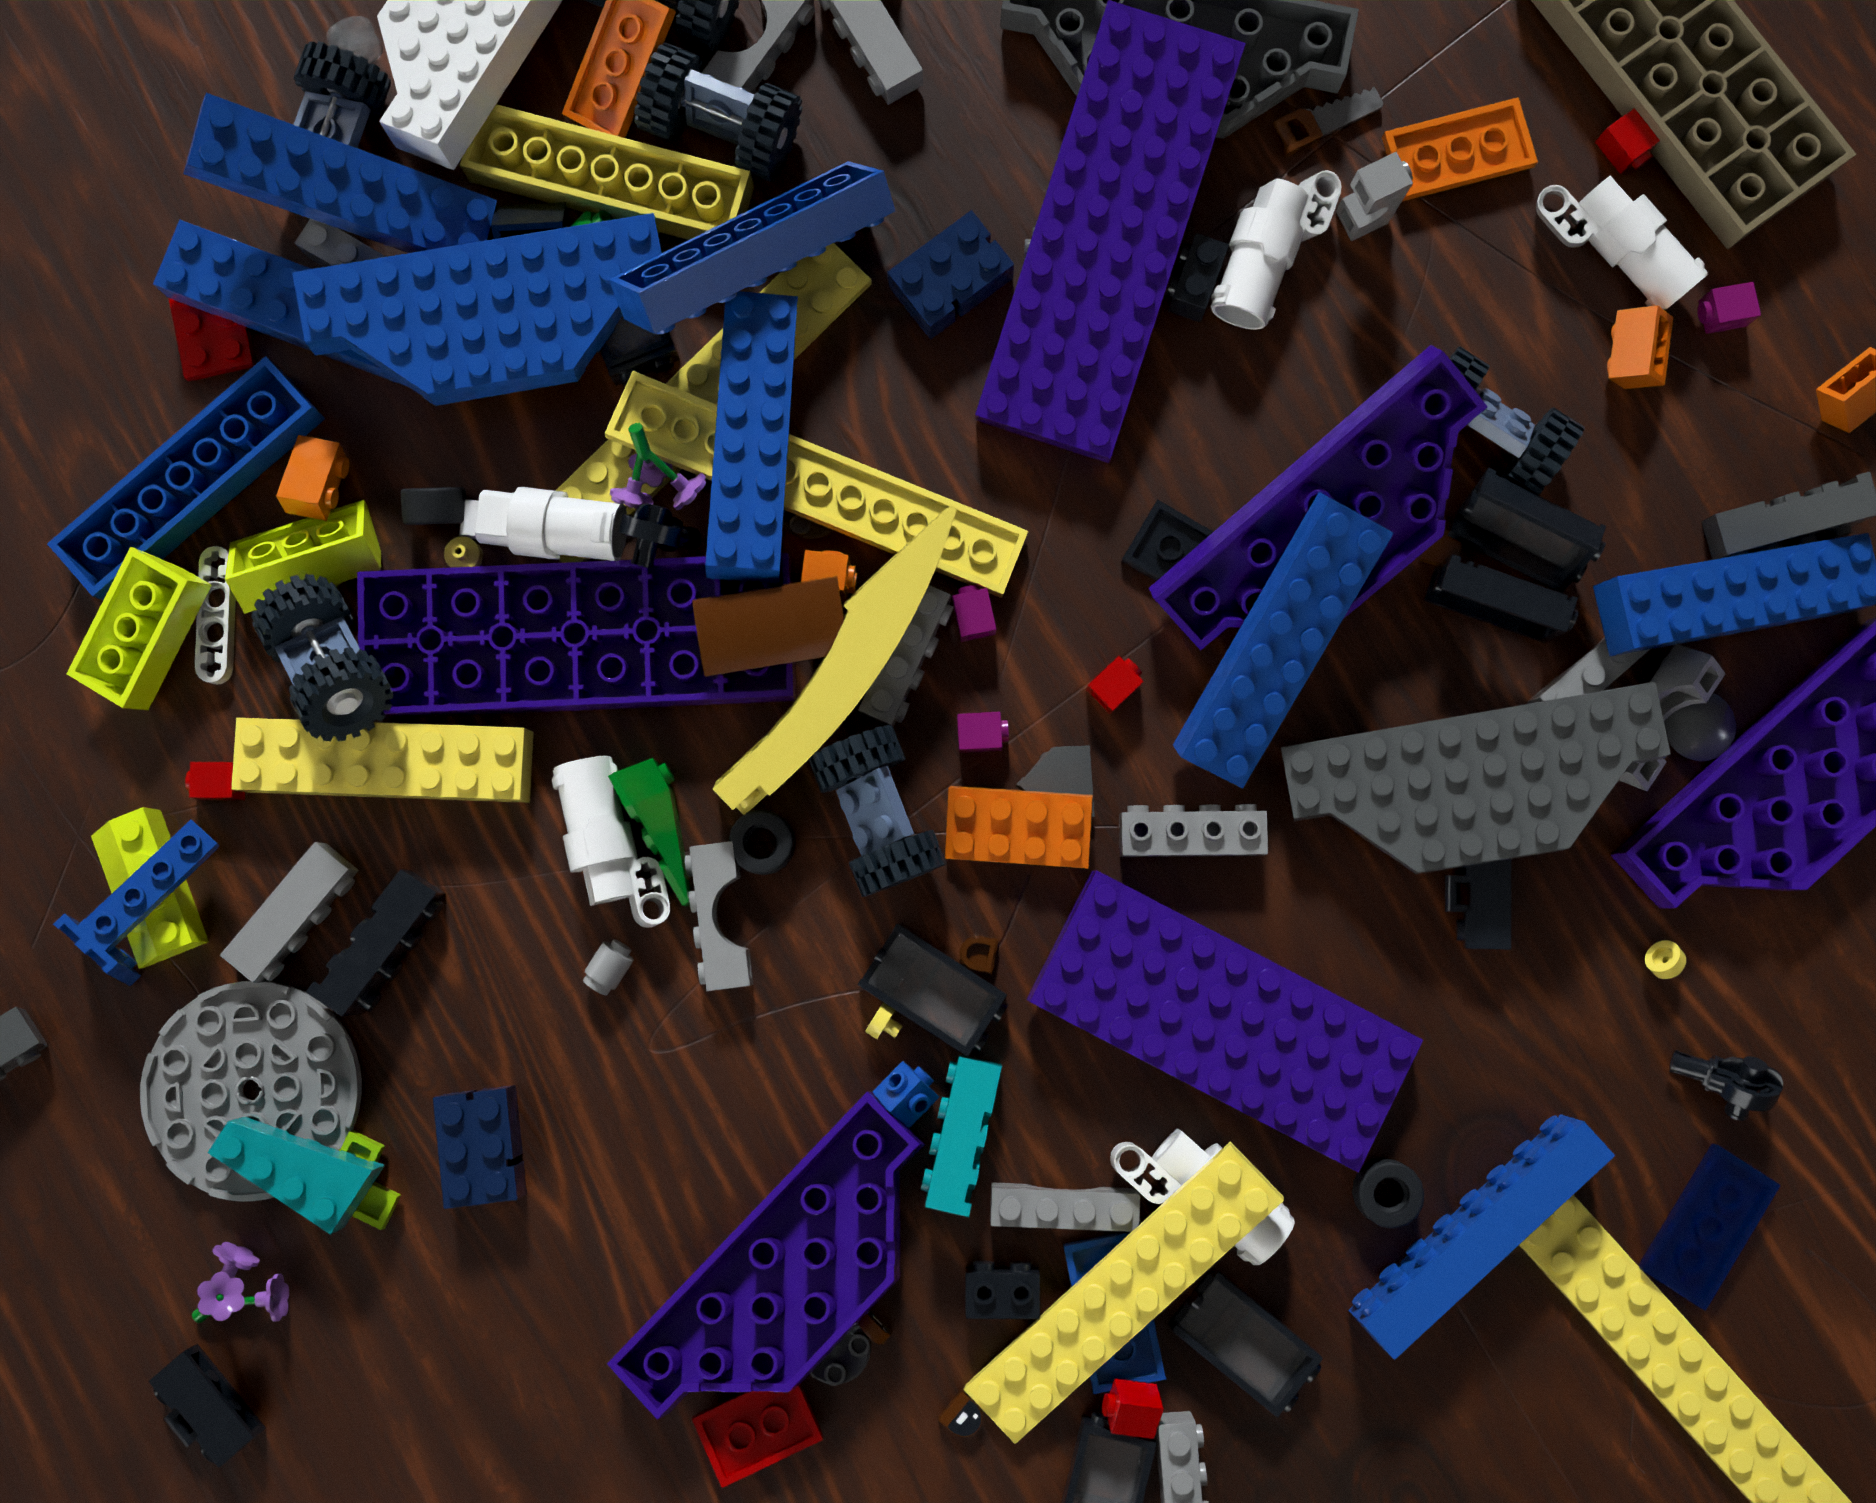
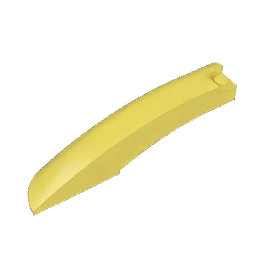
[713,504,957,815]

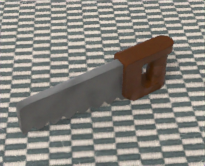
[1273,86,1383,157]

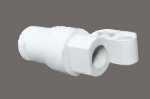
[1210,170,1342,330]
[1536,176,1708,310]
[459,487,627,561]
[552,756,670,928]
[1110,1128,1295,1265]

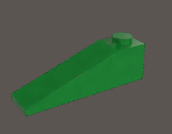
[608,758,691,906]

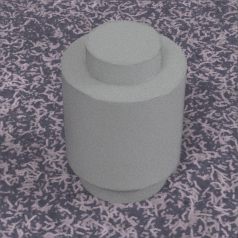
[583,939,634,995]

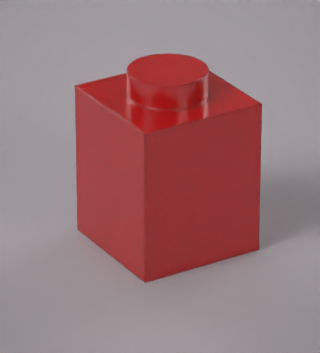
[1595,108,1660,174]
[1085,656,1144,715]
[185,762,245,800]
[1102,1378,1164,1439]

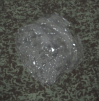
[326,16,383,64]

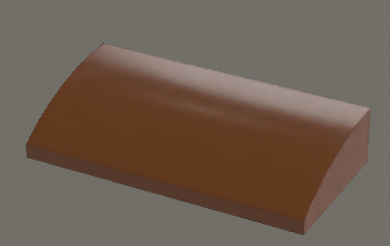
[692,576,845,677]

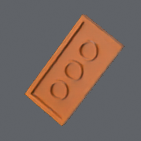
[562,0,676,138]
[1382,97,1538,201]
[945,786,1093,869]

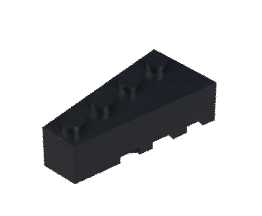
[306,869,446,1017]

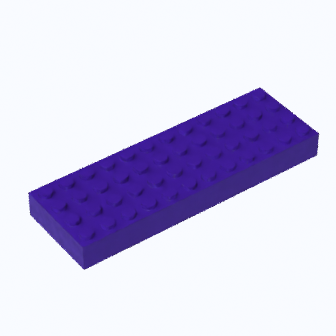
[975,0,1246,463]
[357,553,797,719]

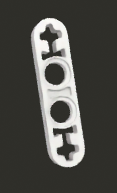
[195,546,236,685]

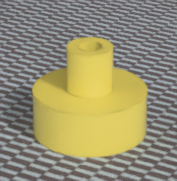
[444,536,483,568]
[1645,940,1686,979]
[865,1002,903,1039]

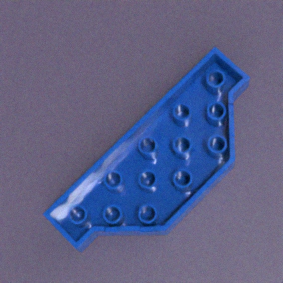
[292,213,662,406]

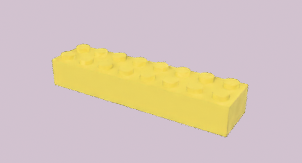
[460,104,754,240]
[231,717,534,803]

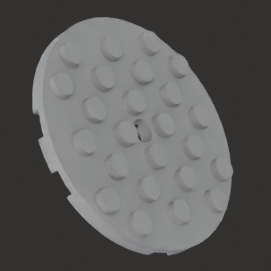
[140,981,362,1201]

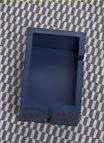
[887,210,1014,340]
[433,1085,527,1209]

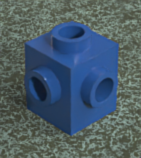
[873,1061,939,1128]

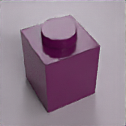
[1697,281,1761,334]
[952,585,996,642]
[957,712,1009,753]

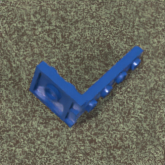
[53,819,219,986]

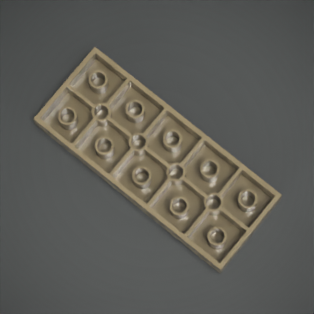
[1531,0,1856,250]

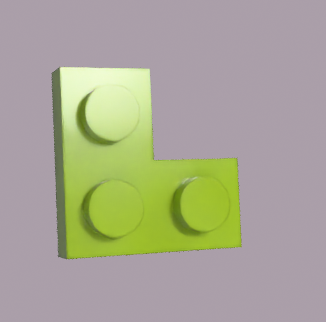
[340,1130,401,1230]

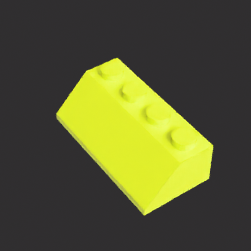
[225,500,381,614]
[66,547,212,710]
[91,807,209,969]

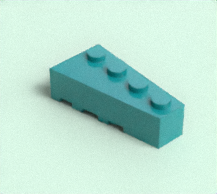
[920,1054,1002,1217]
[207,1117,385,1234]

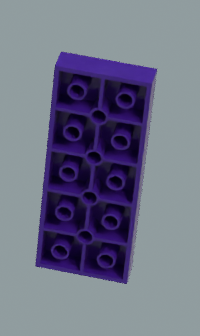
[1026,870,1423,1173]

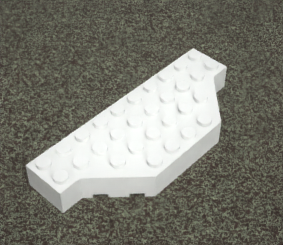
[377,0,563,170]

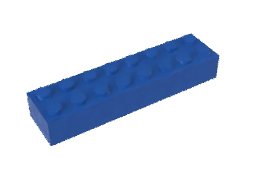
[183,93,497,253]
[609,161,895,334]
[153,219,410,388]
[705,291,798,583]
[47,356,325,600]
[1173,492,1394,788]
[1593,533,1876,657]
[1348,1114,1615,1360]

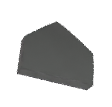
[1016,745,1095,817]

